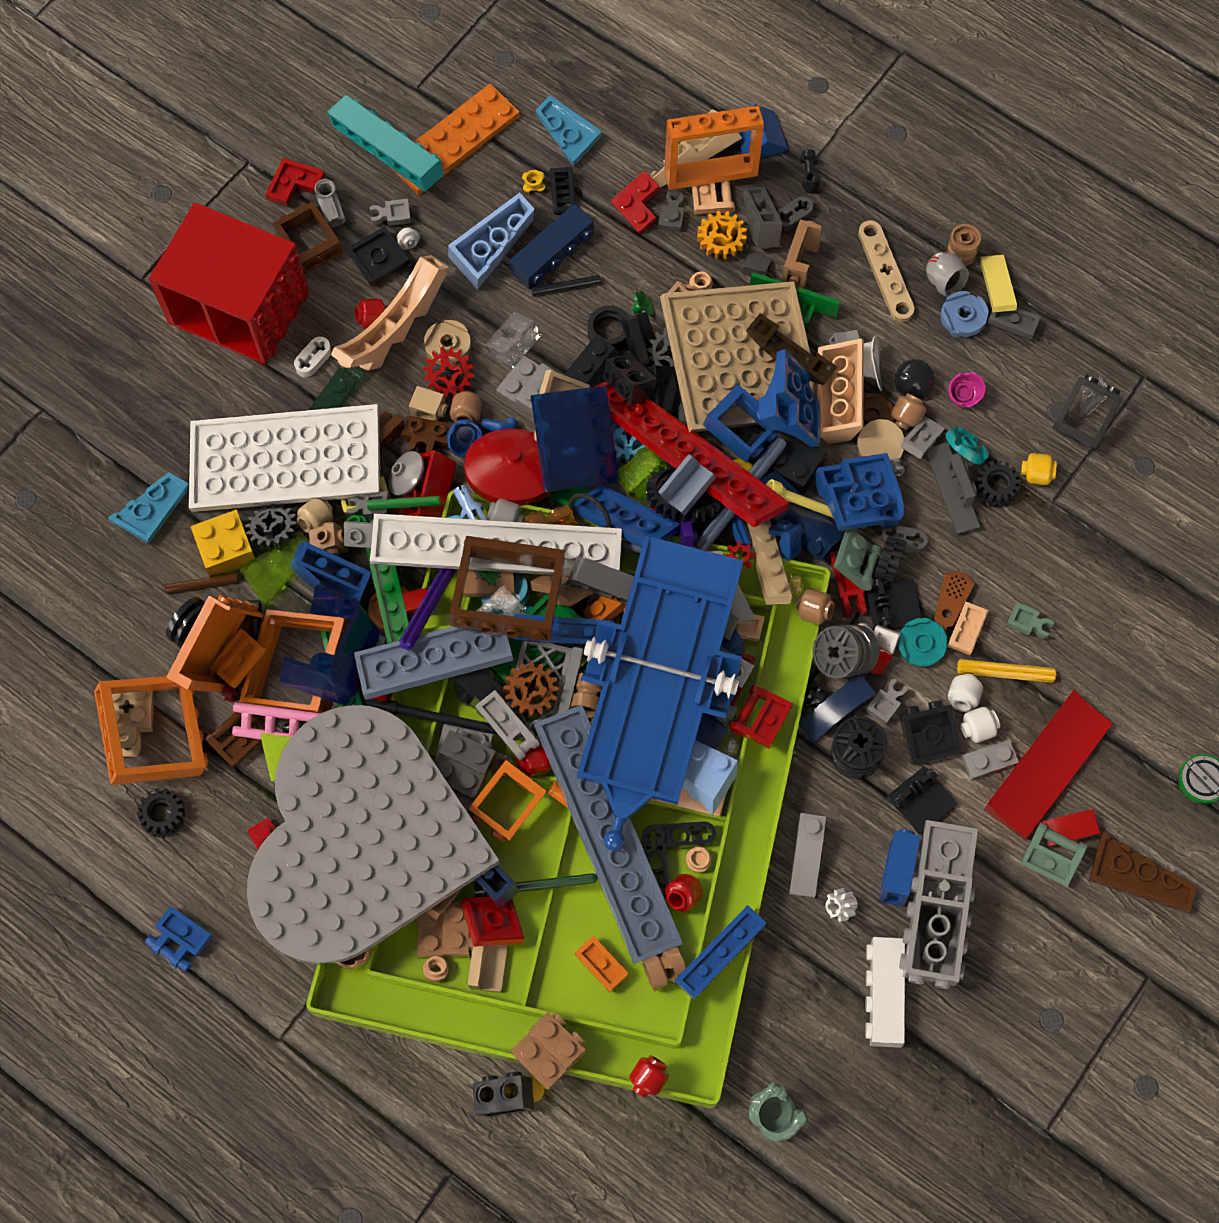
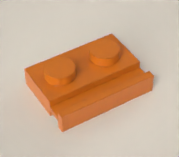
[210,629,267,689]

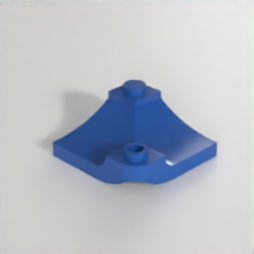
[757,350,820,447]
[813,453,904,531]

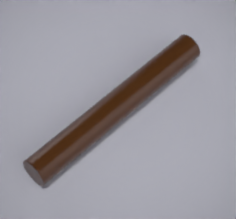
[164,573,239,594]

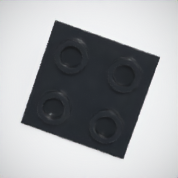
[866,578,922,630]
[886,766,958,835]

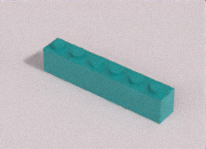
[327,95,444,192]

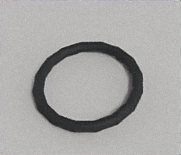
[569,493,611,528]

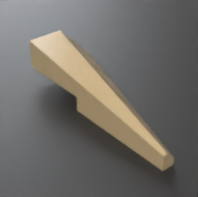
[650,109,742,188]

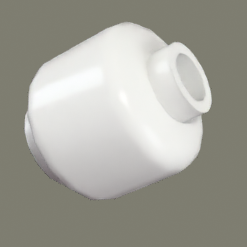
[948,674,983,712]
[960,707,1000,743]

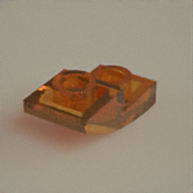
[521,504,573,525]

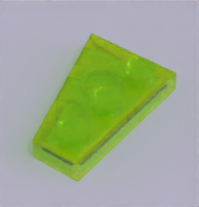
[239,530,310,609]

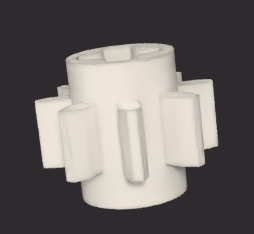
[825,888,858,922]

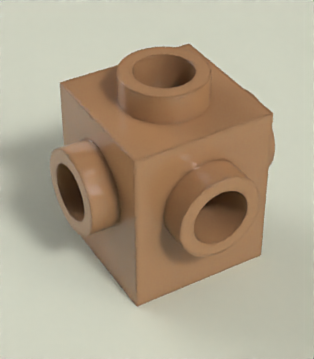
[309,522,349,557]

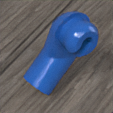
[482,417,518,432]

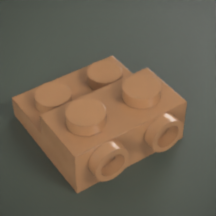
[417,902,473,959]
[510,1012,586,1091]

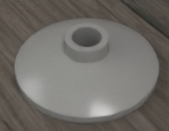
[388,451,424,496]

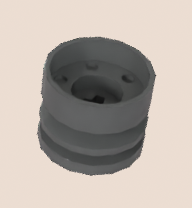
[813,624,880,679]

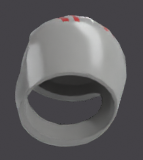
[926,252,969,297]

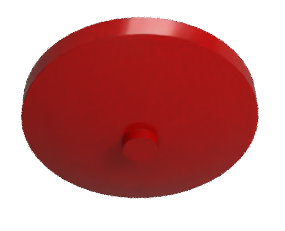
[464,429,561,506]

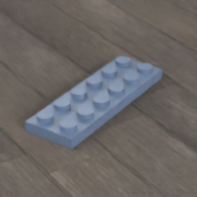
[354,614,513,700]

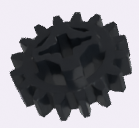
[245,504,299,552]

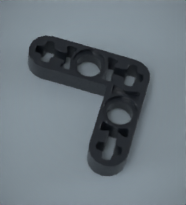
[642,821,716,898]

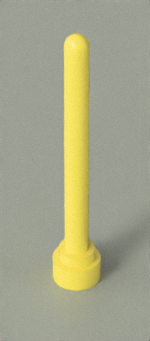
[766,479,866,529]

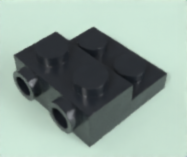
[899,700,962,765]

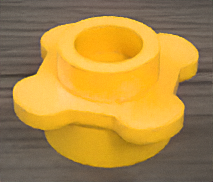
[522,170,545,193]

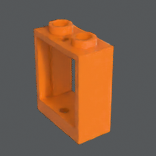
[468,760,547,842]

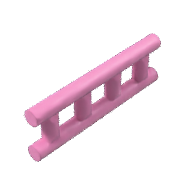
[232,702,321,740]

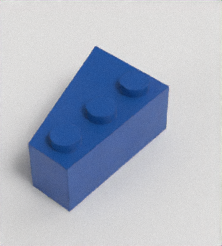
[289,541,372,619]

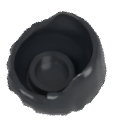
[895,359,935,399]

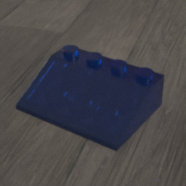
[530,386,620,492]

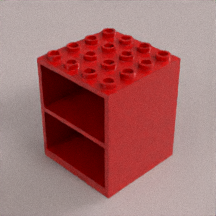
[148,202,309,365]

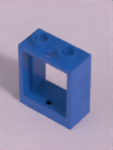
[703,384,780,462]
[878,829,921,907]

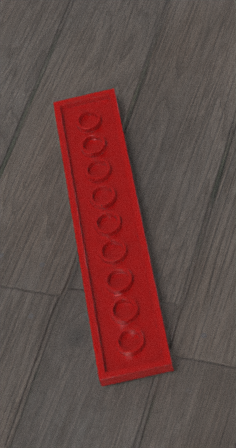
[585,382,789,528]

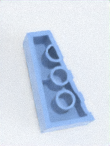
[448,192,534,290]
[682,741,738,815]

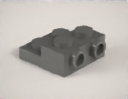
[435,728,497,800]

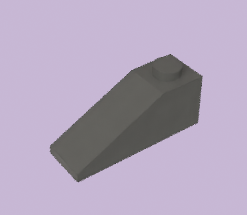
[742,187,783,249]

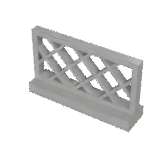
[507,641,583,742]

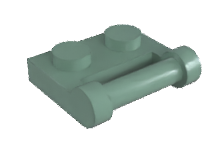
[834,529,883,591]
[1020,822,1088,887]

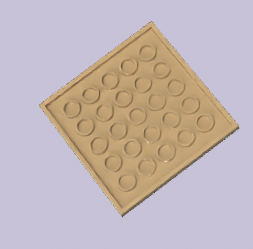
[660,282,818,432]

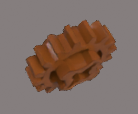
[503,661,559,718]

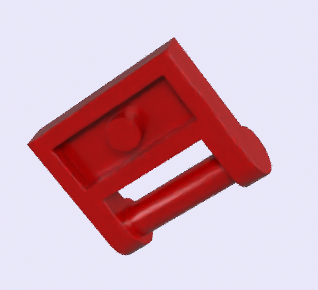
[729,685,793,749]

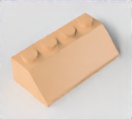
[817,339,864,444]

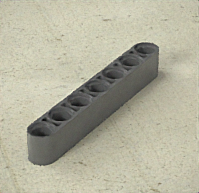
[568,557,739,642]

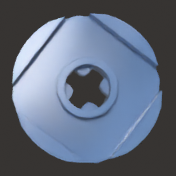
[940,291,988,338]

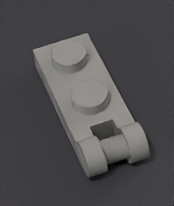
[475,690,540,760]

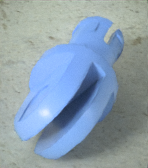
[453,485,487,520]

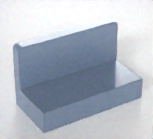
[658,454,716,515]

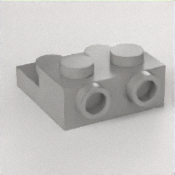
[496,355,556,418]

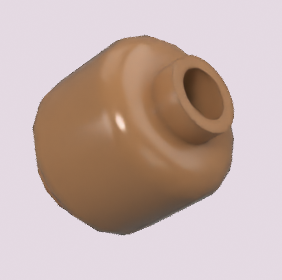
[450,391,482,423]
[891,393,926,431]
[796,589,835,625]

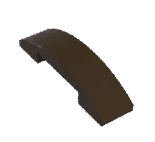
[746,313,838,385]

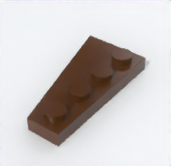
[1088,831,1197,913]

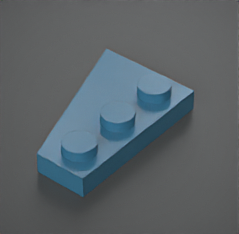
[536,95,602,167]
[108,472,189,544]

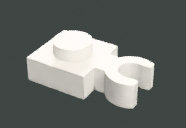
[858,623,901,654]

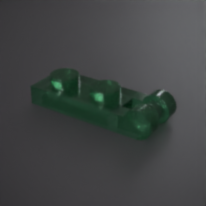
[309,365,366,410]

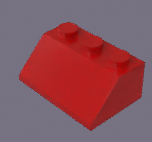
[391,450,456,518]

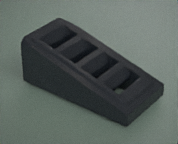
[549,167,575,214]

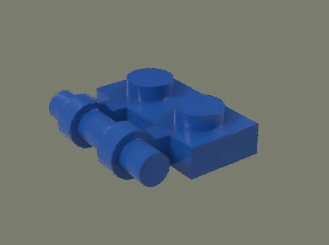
[145,906,213,972]

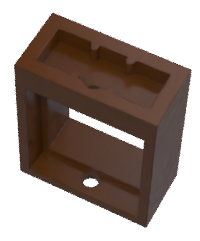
[273,201,343,275]

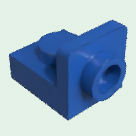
[769,520,801,561]

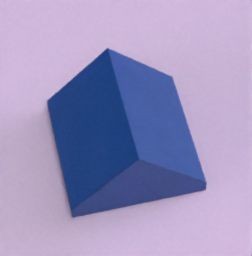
[737,104,788,158]

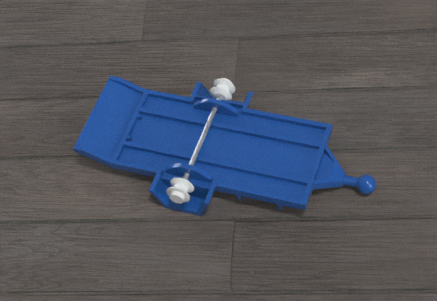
[577,535,743,851]

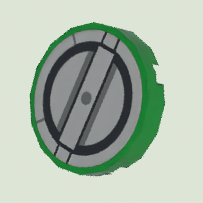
[1178,754,1219,804]

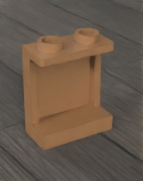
[782,220,822,289]

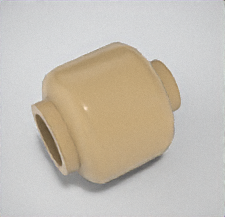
[297,498,333,533]

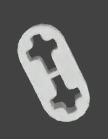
[294,337,332,377]

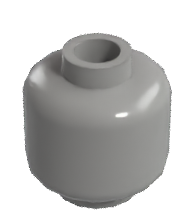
[486,499,525,523]

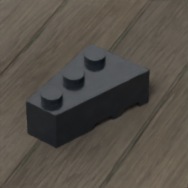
[452,669,534,723]

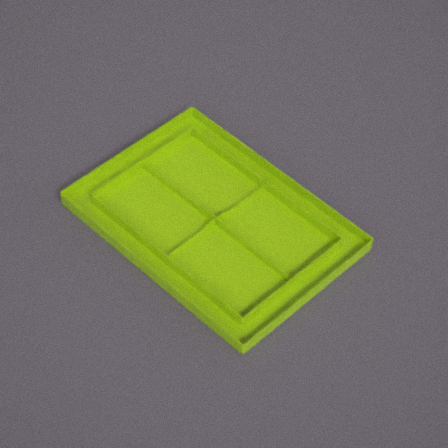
[306,490,830,1109]

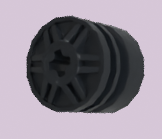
[166,597,205,648]
[830,716,887,779]

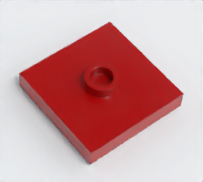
[461,897,525,947]

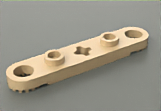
[858,221,914,323]

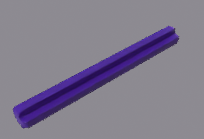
[399,568,457,651]

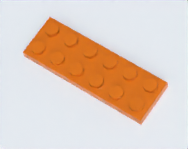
[391,84,520,195]

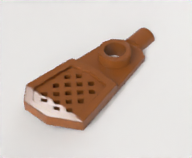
[934,570,974,632]

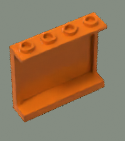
[166,594,264,693]

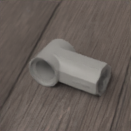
[315,179,346,228]

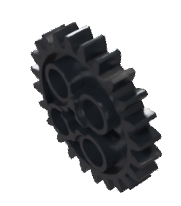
[646,463,723,523]

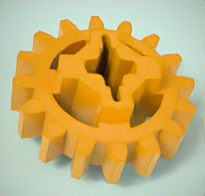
[697,211,747,260]

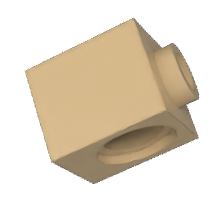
[409,386,447,421]

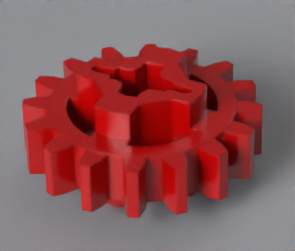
[423,346,474,398]

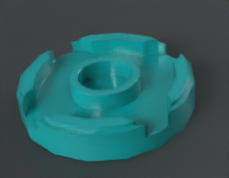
[945,427,989,465]
[898,618,947,667]

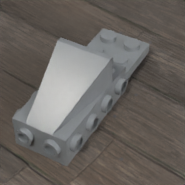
[899,820,978,989]

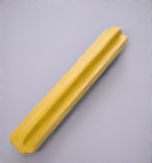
[957,659,1056,683]

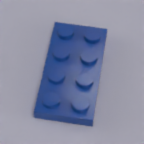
[575,485,680,548]

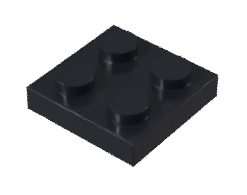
[346,226,410,287]

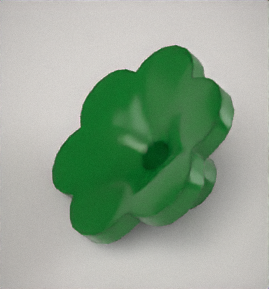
[631,291,654,316]

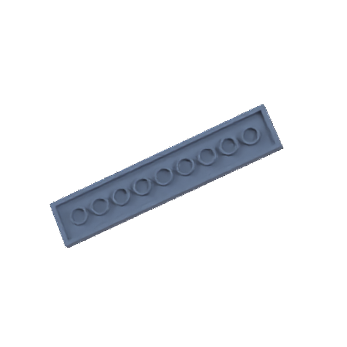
[534,705,683,964]

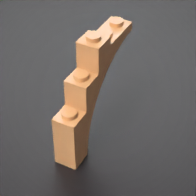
[331,255,450,370]

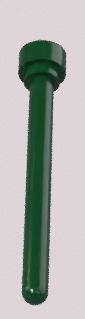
[474,873,598,897]

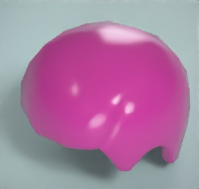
[947,371,986,408]

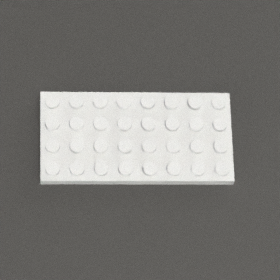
[189,404,380,512]

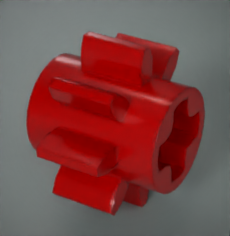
[725,541,755,571]

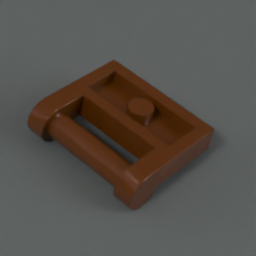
[203,712,265,769]

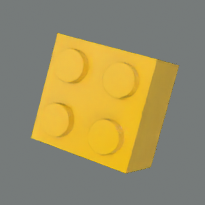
[190,509,257,577]

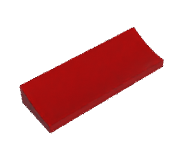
[984,689,1113,840]

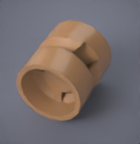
[947,224,981,266]
[569,673,603,719]
[642,947,686,992]

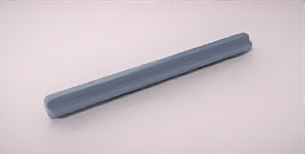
[695,436,786,551]

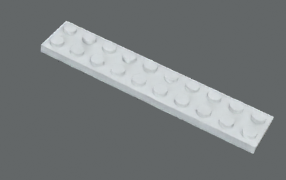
[370,514,622,576]

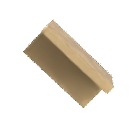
[468,945,508,992]

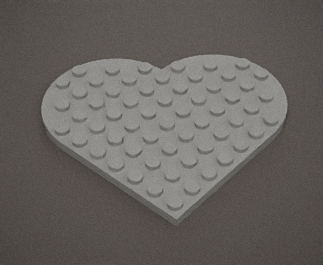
[247,705,500,965]

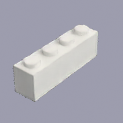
[865,937,905,1048]

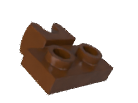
[401,415,452,453]

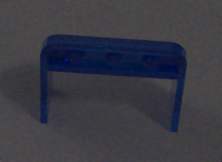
[279,585,380,704]

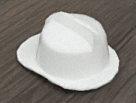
[864,336,882,391]

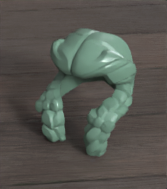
[748,1082,808,1142]

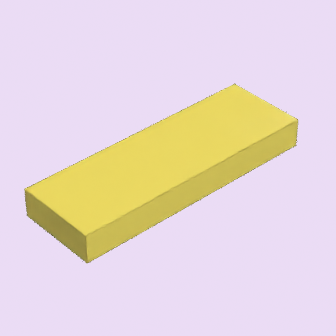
[980,255,1017,312]

